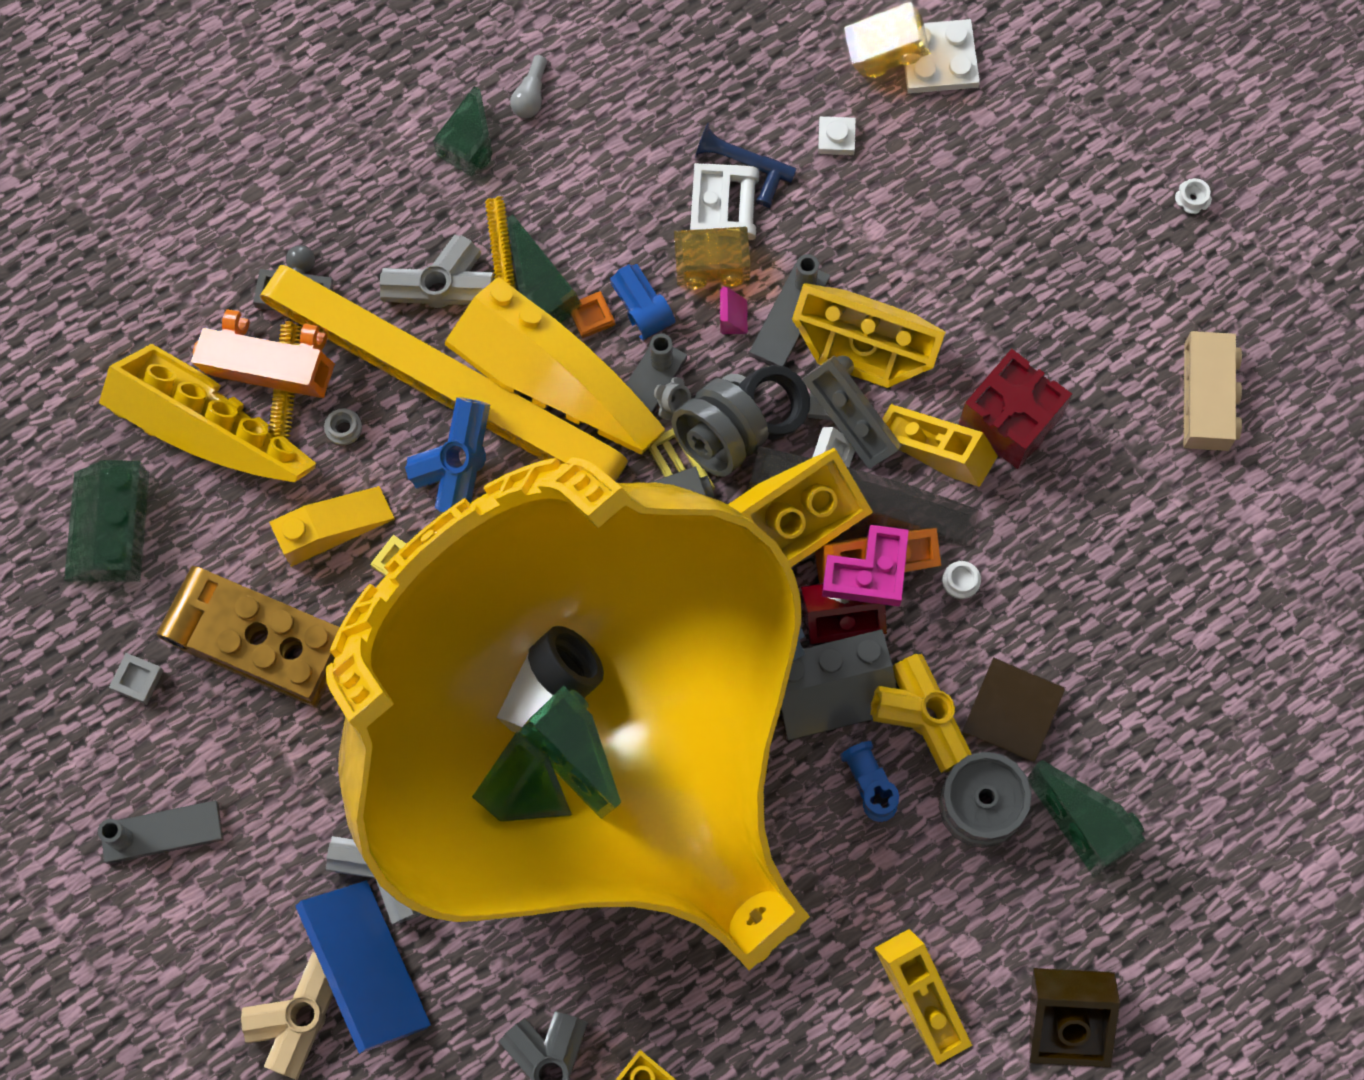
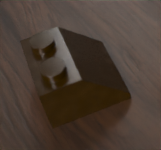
[1029,968,1120,1068]

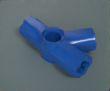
[405,397,490,512]

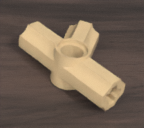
[241,952,333,1080]

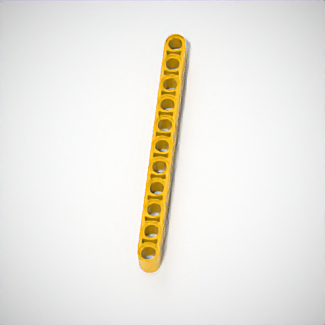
[260,265,628,482]

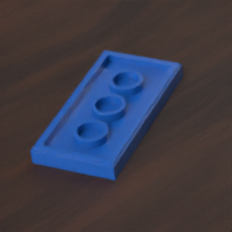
[295,880,431,1054]

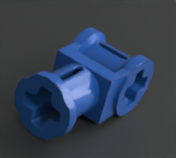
[840,741,899,822]

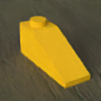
[882,404,998,487]
[269,486,395,567]
[875,929,972,1065]

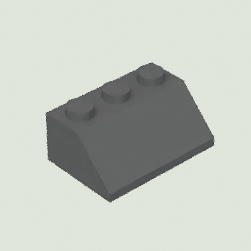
[780,630,896,741]

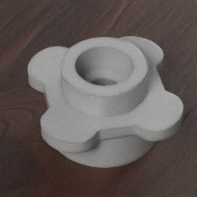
[654,377,691,420]

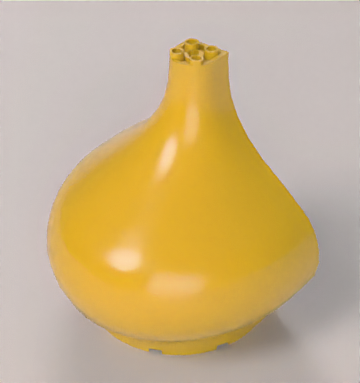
[326,457,810,971]

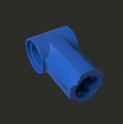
[610,264,676,341]

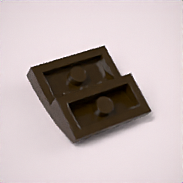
[962,657,1066,762]

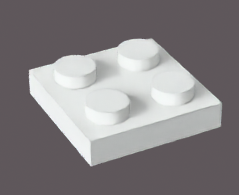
[900,19,980,94]

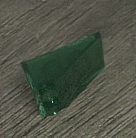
[518,686,621,819]
[1027,760,1146,878]

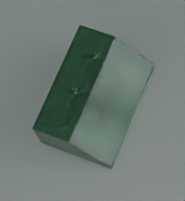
[64,460,150,582]

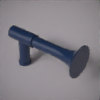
[695,122,797,208]

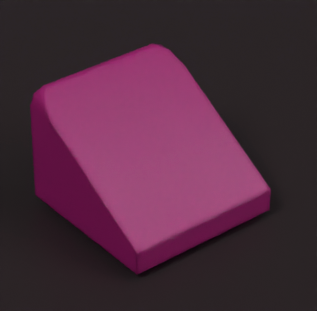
[720,287,748,334]

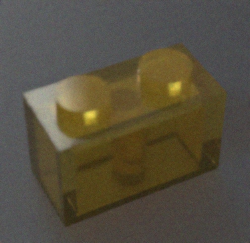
[844,2,931,77]
[674,226,750,289]

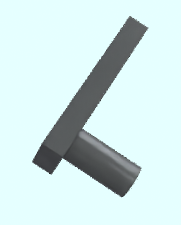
[749,254,830,367]
[626,334,687,414]
[802,355,902,469]
[98,800,224,864]

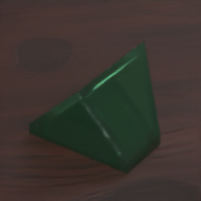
[472,732,572,821]

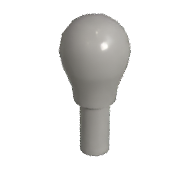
[510,55,547,119]

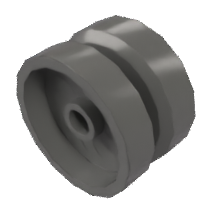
[671,378,769,477]
[938,752,1032,848]

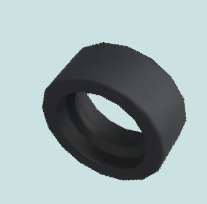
[739,365,810,440]
[528,626,604,703]

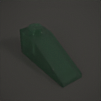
[507,214,582,323]

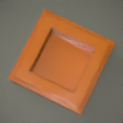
[567,291,616,339]

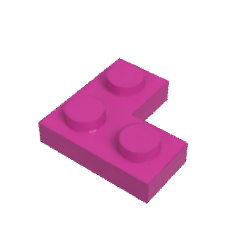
[822,525,909,607]

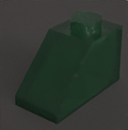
[433,86,493,177]

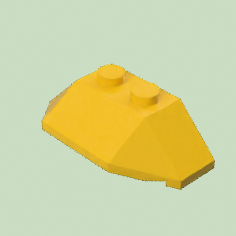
[792,283,946,388]

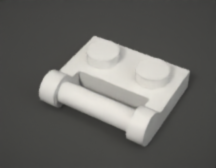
[690,163,759,240]

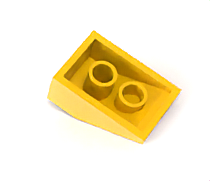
[727,448,873,567]

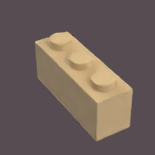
[1183,331,1242,451]

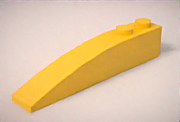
[445,277,665,455]
[99,344,316,482]

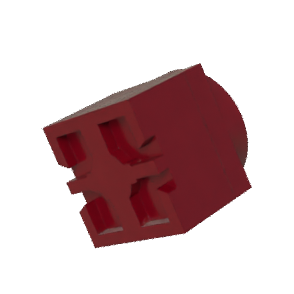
[959,348,1072,469]

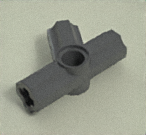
[498,1011,588,1080]

